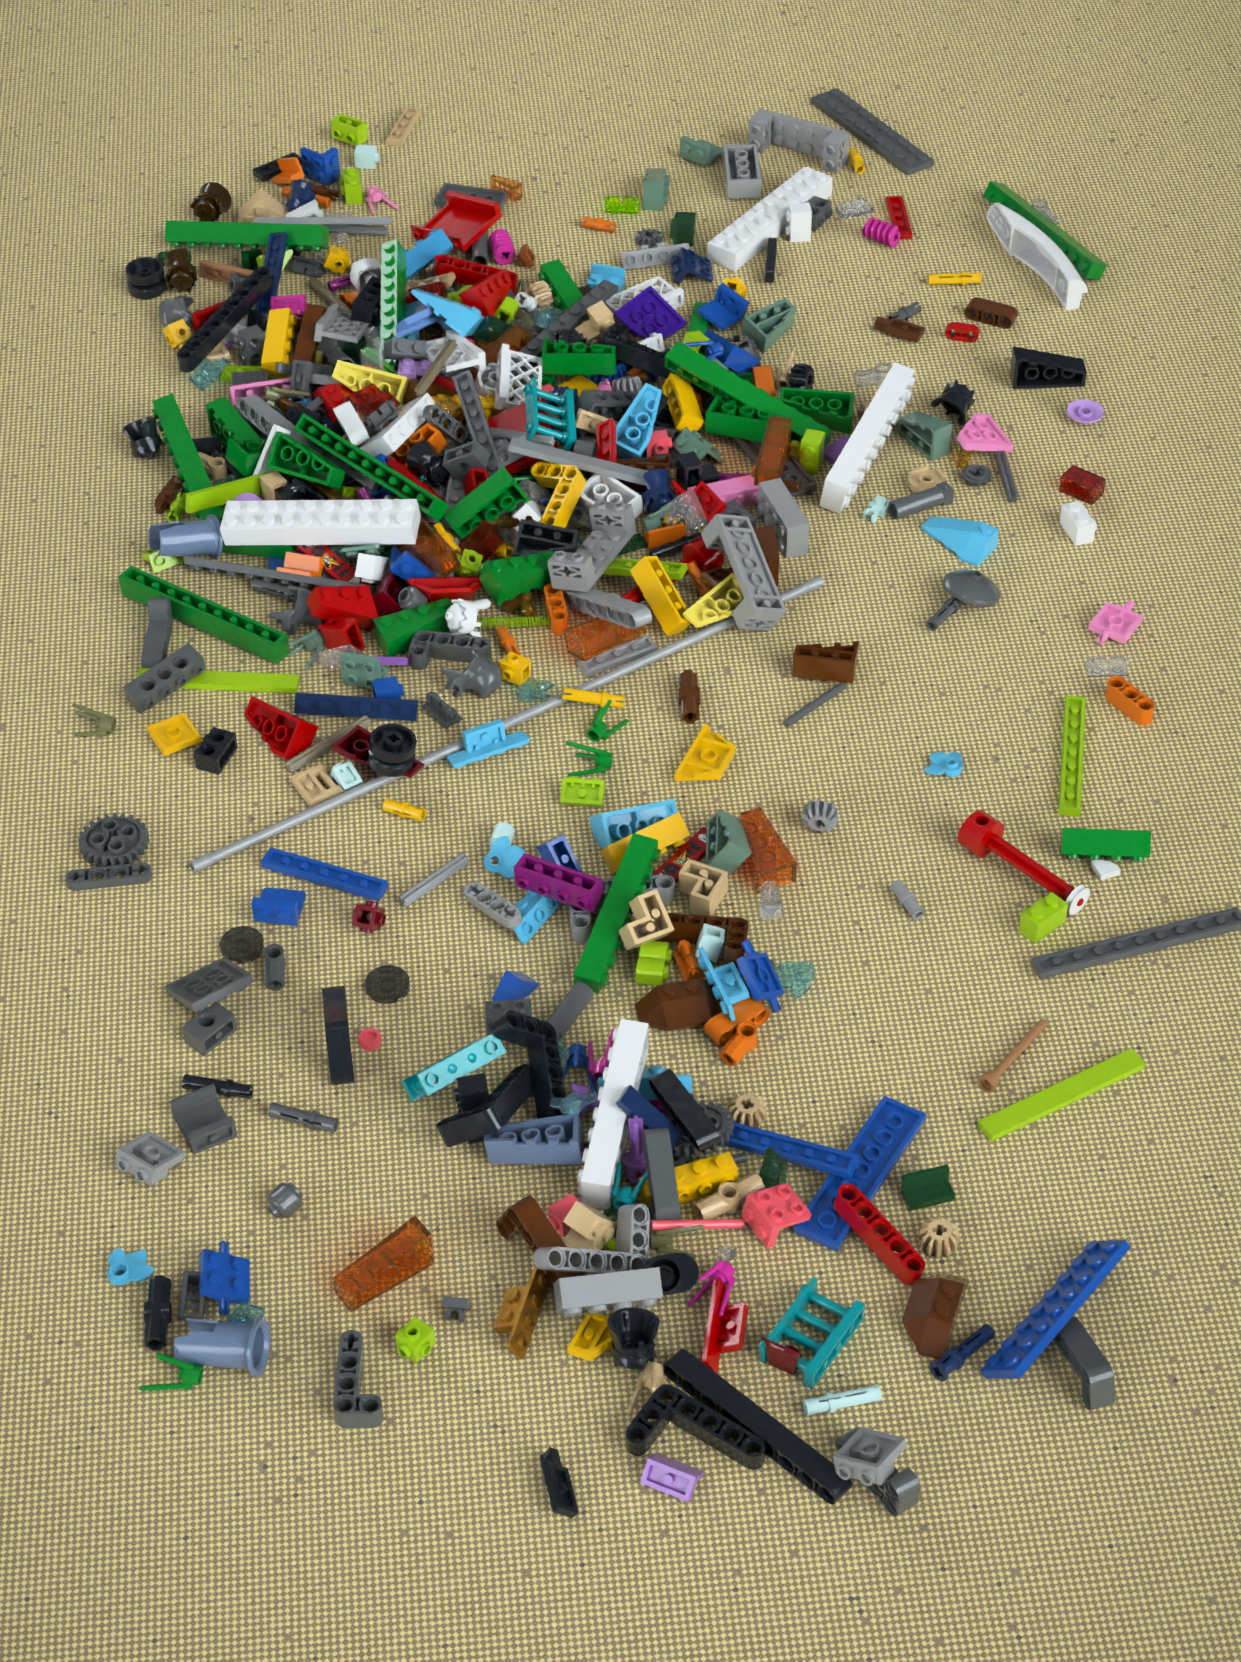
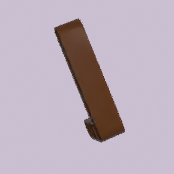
[289,304,327,377]
[655,913,749,969]
[496,1195,585,1283]

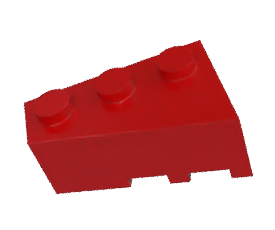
[306,585,379,632]

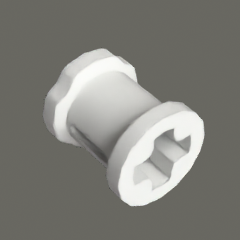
[515,292,537,312]

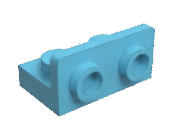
[586,263,625,294]

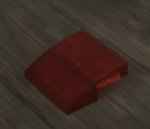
[346,383,401,416]

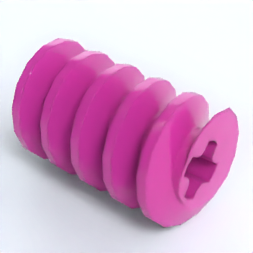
[862,216,901,247]
[489,229,515,265]

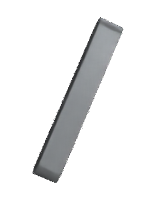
[237,395,324,457]
[563,588,652,629]

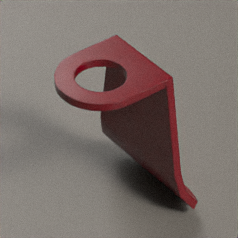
[762,1337,801,1375]

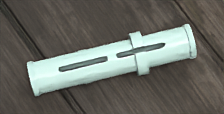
[803,1384,882,1416]

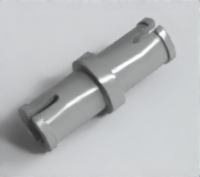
[890,880,925,920]

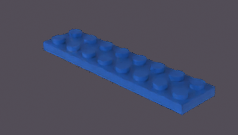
[794,1096,926,1252]
[980,1239,1131,1379]

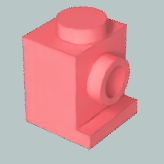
[645,430,672,458]

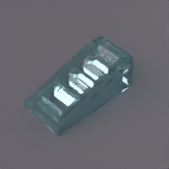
[533,306,565,329]

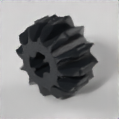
[788,364,815,389]

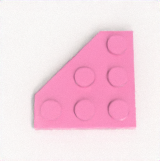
[957,413,1014,452]

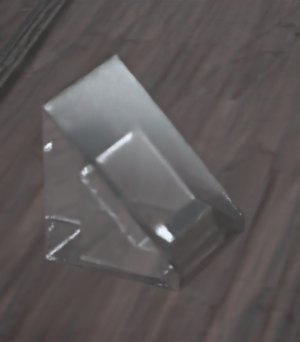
[717,1245,737,1262]

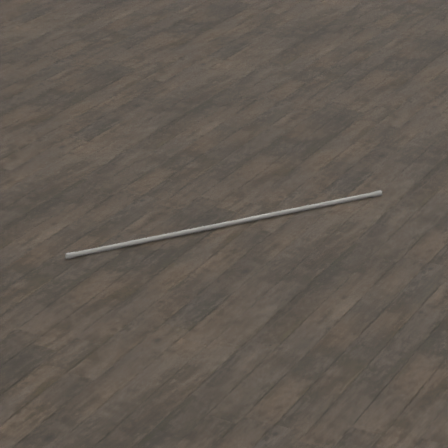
[189,575,824,873]

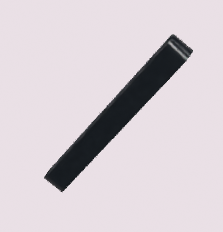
[177,266,272,373]
[663,1349,852,1505]

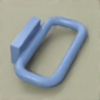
[394,308,451,361]

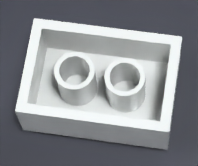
[577,473,644,519]

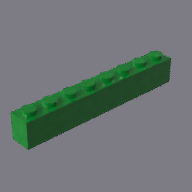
[573,833,661,994]

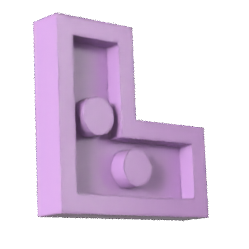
[397,358,432,381]

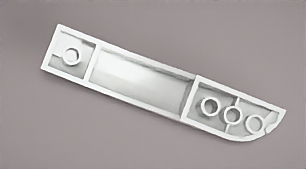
[987,202,1088,310]

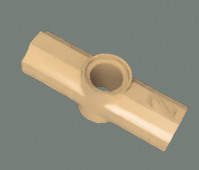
[693,1173,765,1219]

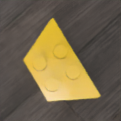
[674,723,736,782]

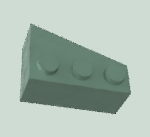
[643,168,670,211]
[741,298,796,354]
[898,411,952,461]
[705,809,751,877]

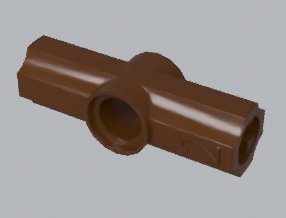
[679,669,700,724]

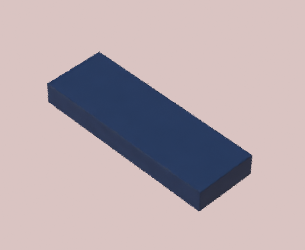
[615,1085,682,1148]

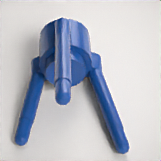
[684,339,724,360]
[562,1044,597,1096]

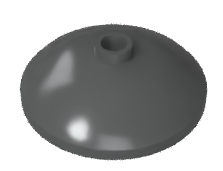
[942,570,1000,606]

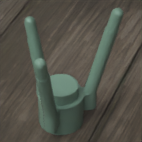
[643,503,688,532]
[286,630,325,671]

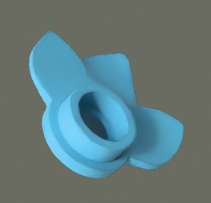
[923,752,963,777]
[484,836,526,878]
[107,1248,154,1286]

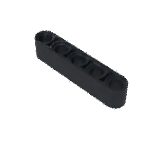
[648,1068,721,1152]

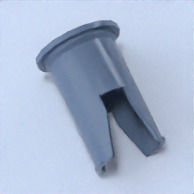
[148,514,223,559]
[174,1318,271,1377]

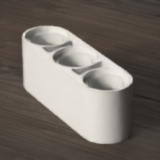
[333,401,370,446]

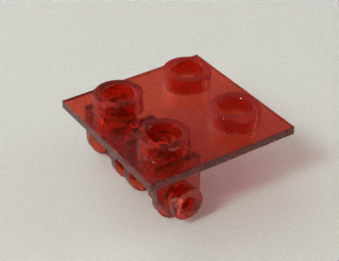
[407,281,448,302]

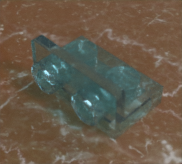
[189,357,229,392]

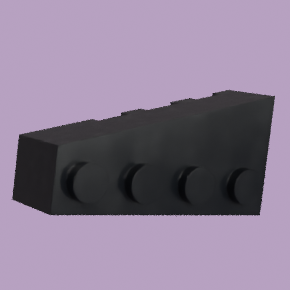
[1010,347,1087,389]

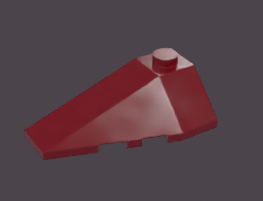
[372,569,410,617]
[331,725,424,778]

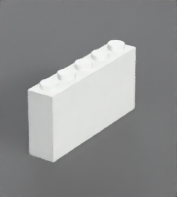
[358,392,436,457]

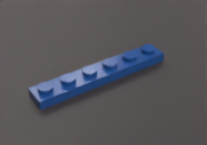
[261,847,389,902]
[723,1122,859,1179]

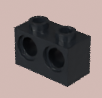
[193,727,238,775]

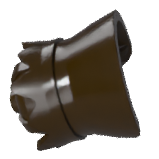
[190,182,232,222]
[165,248,198,293]

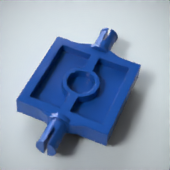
[736,939,785,1013]
[199,1241,250,1316]

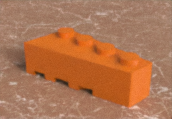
[387,422,448,497]

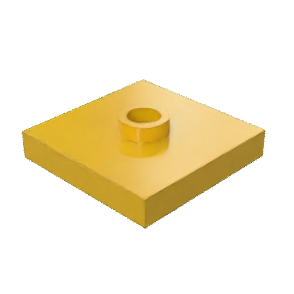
[146,712,202,756]

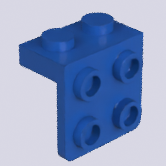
[300,147,341,187]
[697,283,750,330]
[390,547,435,586]
[251,887,306,926]

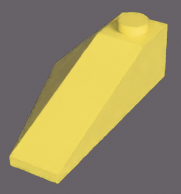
[332,360,409,409]
[682,573,744,628]

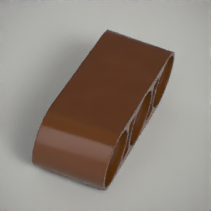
[964,297,1018,329]

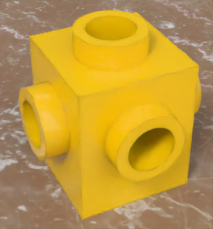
[324,245,352,274]
[724,277,747,299]
[163,319,192,349]
[498,652,531,686]

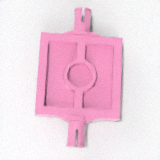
[1088,600,1143,644]

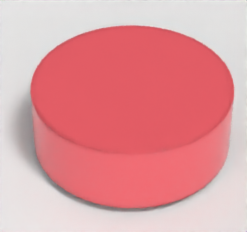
[358,1028,382,1051]

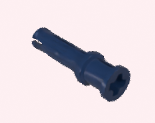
[929,1324,995,1382]

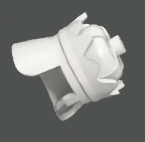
[445,598,491,637]

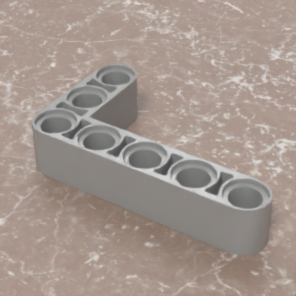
[568,875,675,943]
[533,1204,650,1274]

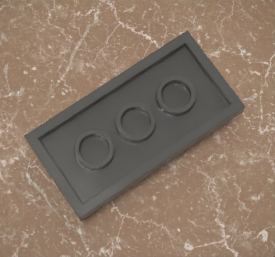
[434,183,508,210]

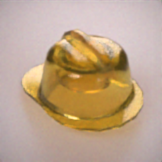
[433,399,462,428]

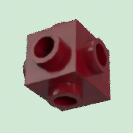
[352,900,386,933]

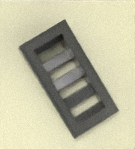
[178,1271,207,1320]

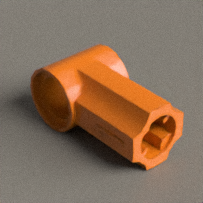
[719,1021,757,1067]

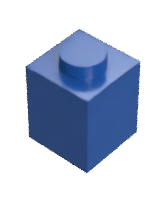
[372,676,404,699]

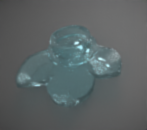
[516,679,555,702]
[777,961,815,999]
[550,1091,598,1116]

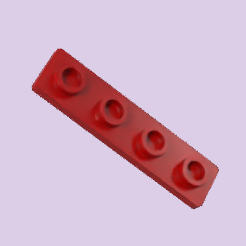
[671,479,728,525]
[701,1279,749,1373]

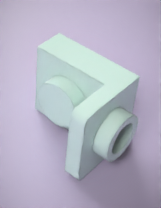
[330,761,363,792]

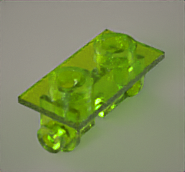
[605,196,640,215]

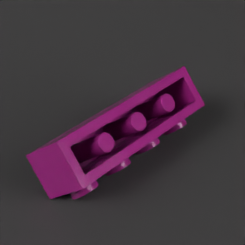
[514,853,604,912]

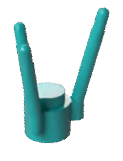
[610,1163,648,1210]

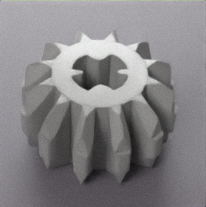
[611,376,642,391]
[802,798,838,834]

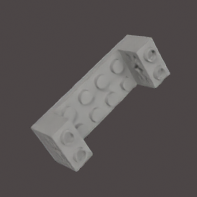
[748,108,850,174]
[547,500,637,592]
[701,514,787,631]

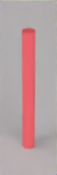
[649,1219,744,1230]

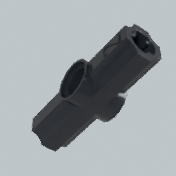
[144,1275,172,1350]

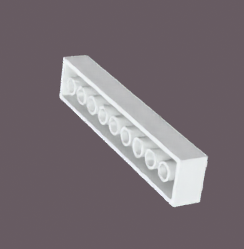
[707,167,833,272]
[819,362,916,514]
[220,499,421,545]

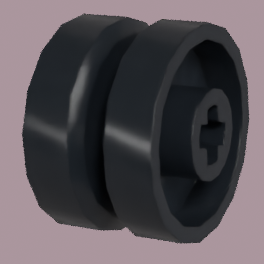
[125,257,166,299]
[368,724,417,777]

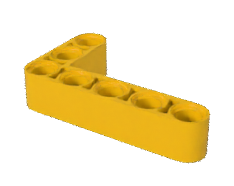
[531,462,586,528]

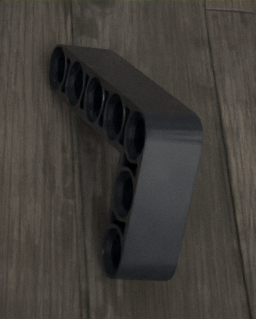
[600,322,678,379]
[322,986,355,1086]
[490,1010,569,1119]
[436,1063,533,1147]
[626,1384,765,1470]

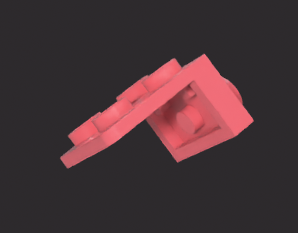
[741,1183,811,1248]

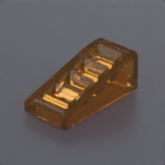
[491,175,523,202]

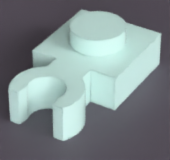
[863,495,891,523]

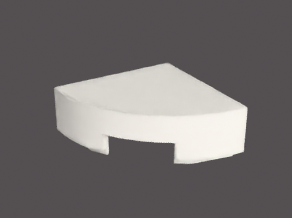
[1091,860,1121,881]

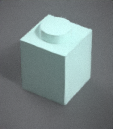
[354,145,380,169]
[695,923,725,963]

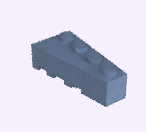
[484,1113,584,1165]

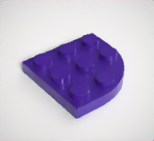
[613,286,687,340]

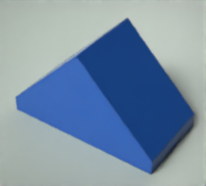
[492,970,539,1001]

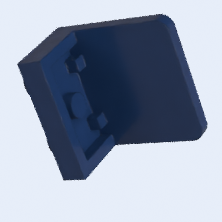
[670,247,713,284]

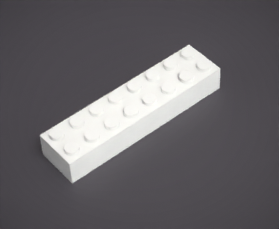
[577,1019,649,1210]

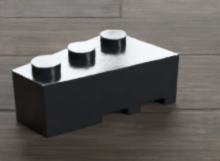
[513,519,579,557]

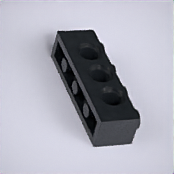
[351,276,381,324]

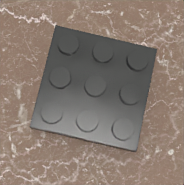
[165,957,254,1012]

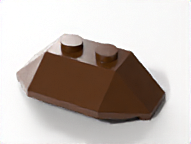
[635,978,722,1031]
[902,1273,969,1360]

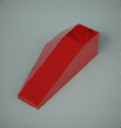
[244,696,319,760]

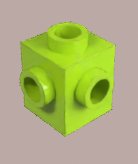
[454,549,483,577]
[395,1316,435,1363]

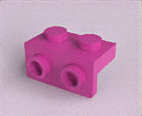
[267,295,306,320]

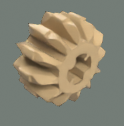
[528,280,554,311]
[728,1091,767,1128]
[918,1216,960,1258]

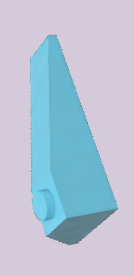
[411,289,484,337]
[616,383,662,459]
[921,516,999,567]
[589,799,678,849]

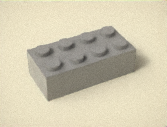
[723,144,761,199]
[756,478,809,559]
[553,1267,663,1317]

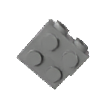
[115,1131,185,1185]
[833,1427,907,1486]

